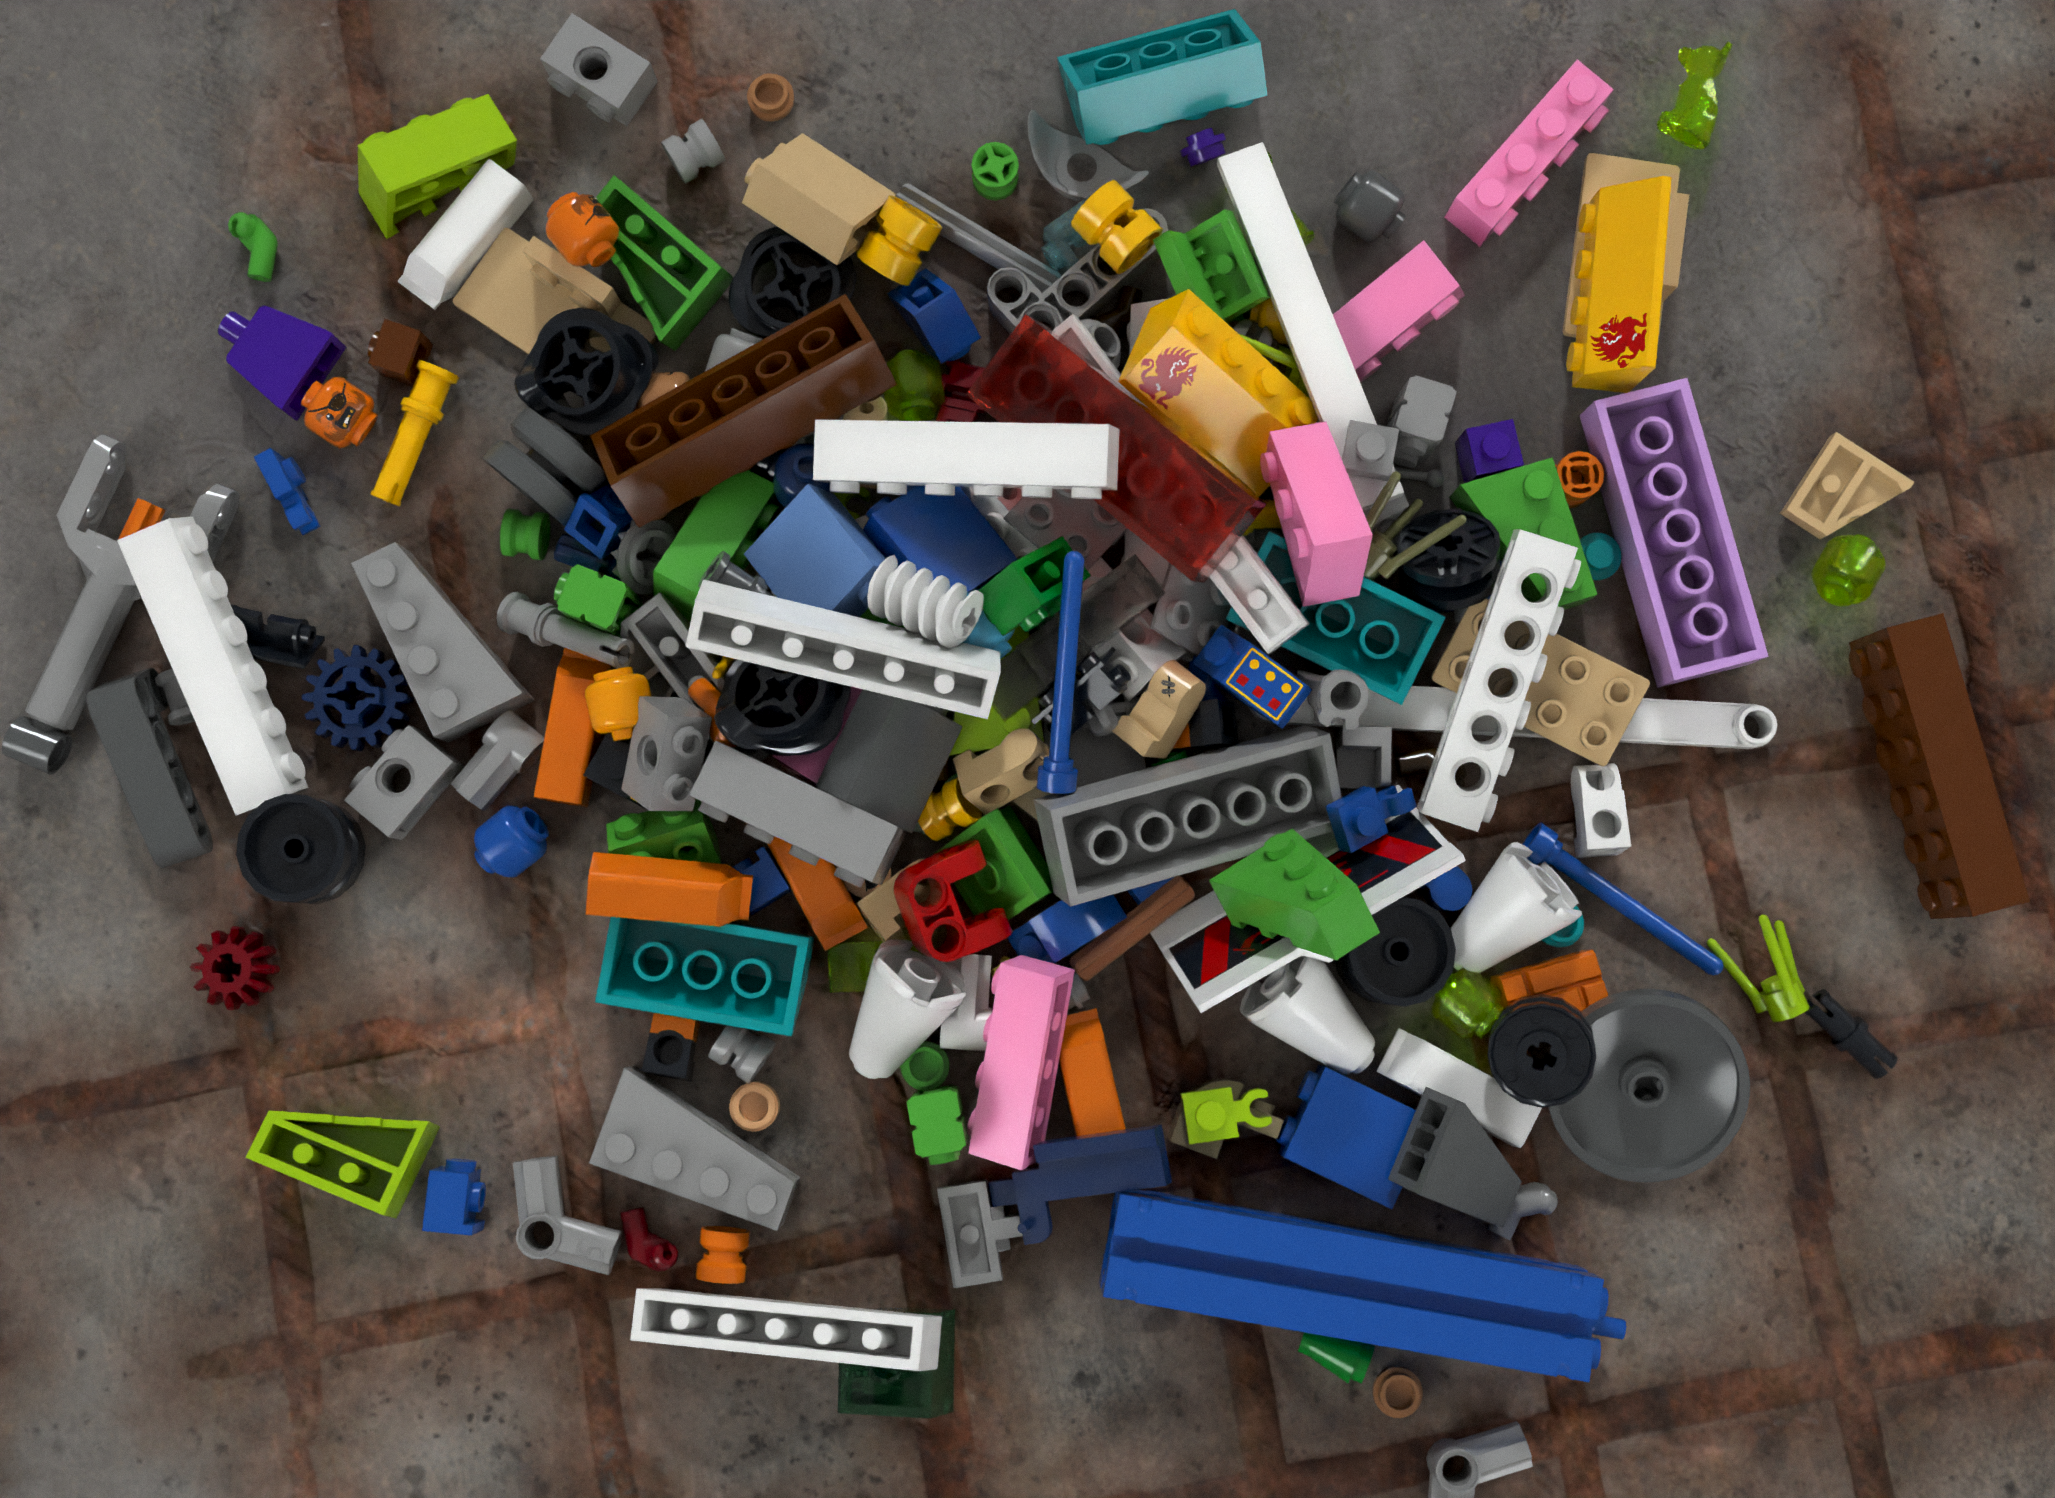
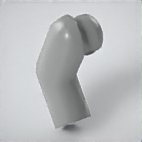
[1488,1182,1558,1240]

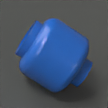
[474,805,549,878]

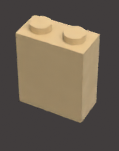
[742,133,896,265]

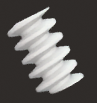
[867,555,984,649]

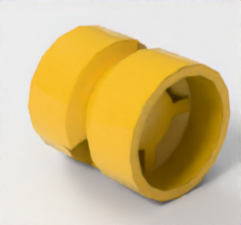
[1071,180,1163,274]
[856,195,943,286]

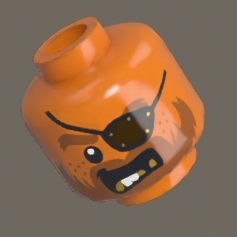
[546,192,619,267]
[301,377,378,448]

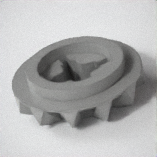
[610,520,676,594]

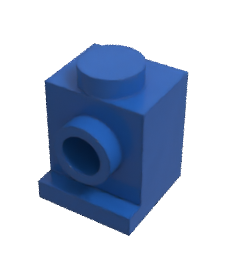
[564,483,633,559]
[732,846,792,918]
[422,1159,486,1236]

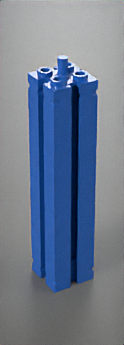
[1099,1190,1626,1382]

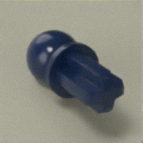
[553,534,639,581]

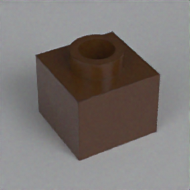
[368,319,433,386]

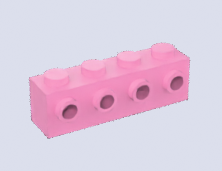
[1444,59,1614,247]
[967,955,1075,1171]

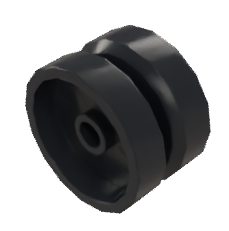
[236,794,366,904]
[1334,897,1456,1007]

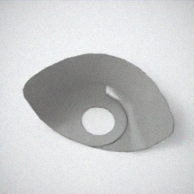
[1027,110,1149,201]

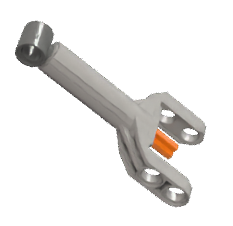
[2,435,240,775]

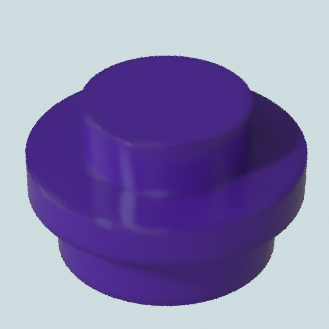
[1180,128,1226,167]

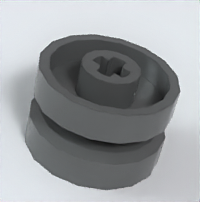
[482,406,607,527]

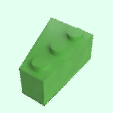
[596,175,734,351]
[1449,457,1598,610]
[653,470,780,622]
[1209,828,1380,960]

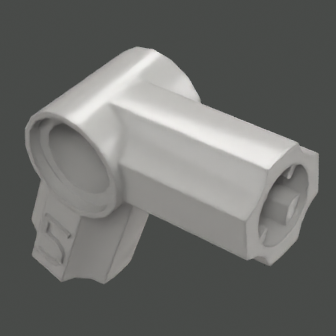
[513,1156,622,1275]
[1426,1421,1533,1498]

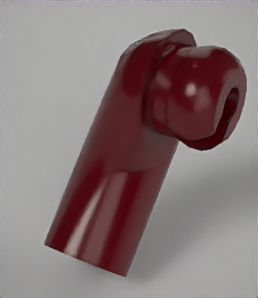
[620,1207,678,1272]

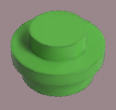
[900,1041,949,1091]

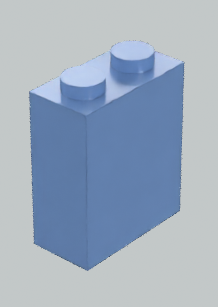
[744,484,886,617]

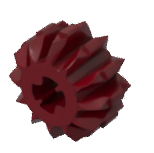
[189,926,281,1010]

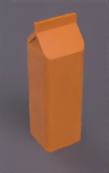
[533,648,611,808]
[768,836,868,951]
[586,852,753,927]
[1059,1008,1126,1136]

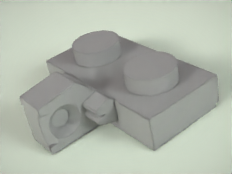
[937,1179,1023,1288]

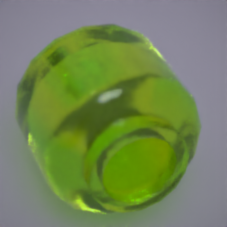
[882,350,945,421]
[1811,534,1886,607]
[1431,967,1504,1039]

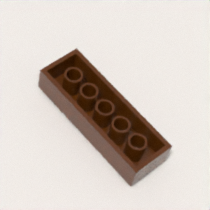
[590,294,897,528]
[1849,613,2030,919]

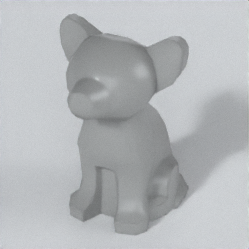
[1296,669,1369,730]

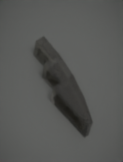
[992,554,1166,722]

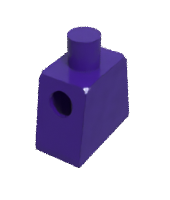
[218,305,347,421]

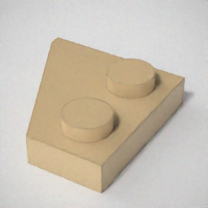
[1780,432,1914,539]

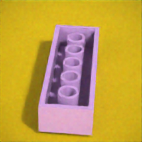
[1579,378,1769,688]

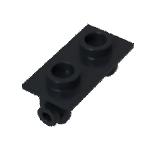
[231,604,325,669]
[1031,647,1131,736]

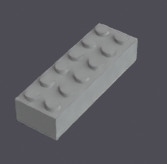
[1033,725,1342,907]

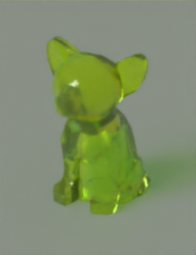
[1657,42,1733,150]

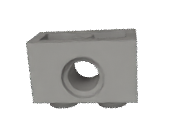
[540,13,658,127]
[621,696,712,811]
[344,725,465,840]

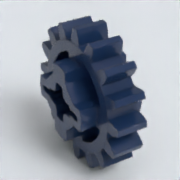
[302,645,414,752]

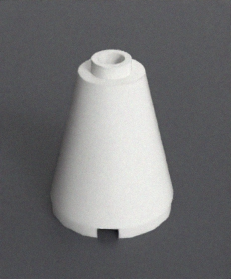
[1451,842,1582,974]
[849,939,966,1079]
[1239,955,1375,1075]

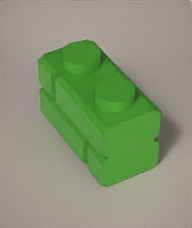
[554,564,643,638]
[906,1084,968,1165]

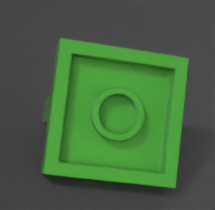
[1153,209,1271,324]
[935,805,1053,921]

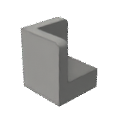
[1335,726,1392,790]

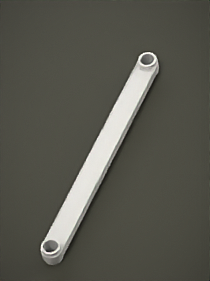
[1250,686,1777,749]

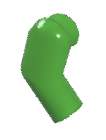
[228,212,278,282]

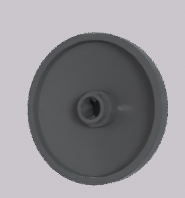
[1548,989,1750,1182]

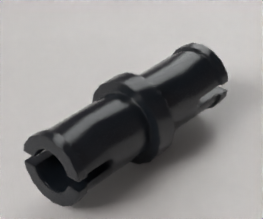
[1804,989,1898,1079]

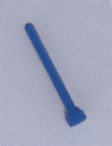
[1037,551,1084,794]
[1522,823,1724,976]

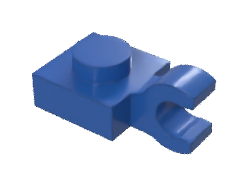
[1325,786,1417,853]

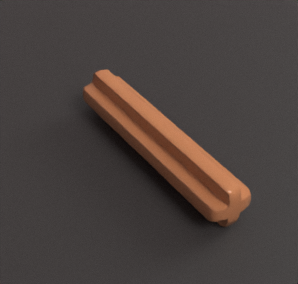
[1069,875,1195,981]

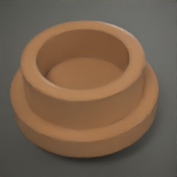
[747,73,795,122]
[1372,1366,1423,1418]

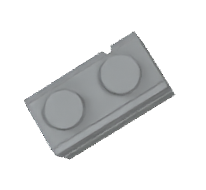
[1387,375,1457,468]

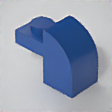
[1007,895,1127,964]

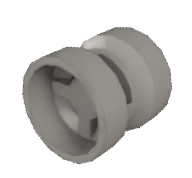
[661,119,726,184]
[708,1025,776,1084]

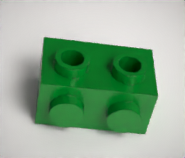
[979,536,1091,636]

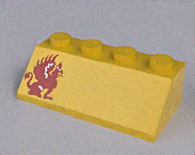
[1566,176,1672,393]
[1118,289,1318,499]

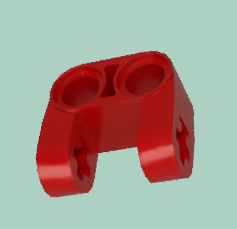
[893,840,1012,962]

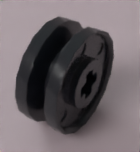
[1397,509,1501,610]
[1487,994,1597,1108]

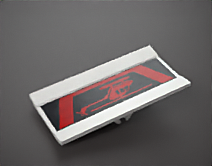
[1150,785,1466,1013]

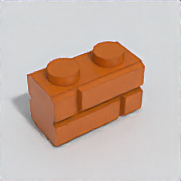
[1491,949,1608,1013]

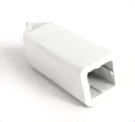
[398,159,534,310]
[1376,1028,1542,1148]

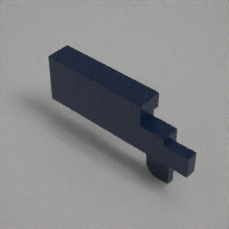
[989,1124,1172,1245]

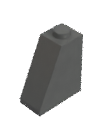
[1388,1087,1522,1228]

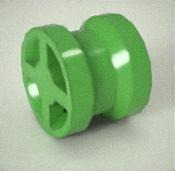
[971,142,1019,201]
[500,508,551,561]

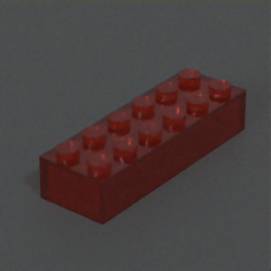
[966,314,1267,583]

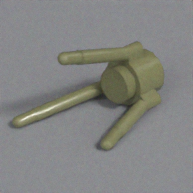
[1364,471,1467,581]

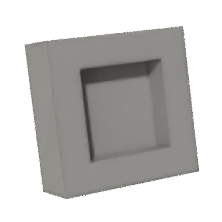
[1342,420,1399,481]

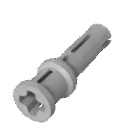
[497,592,634,669]

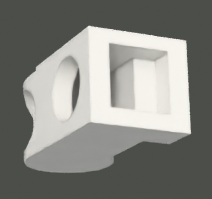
[1571,763,1631,858]

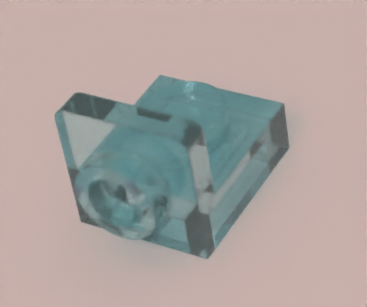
[1041,196,1090,272]

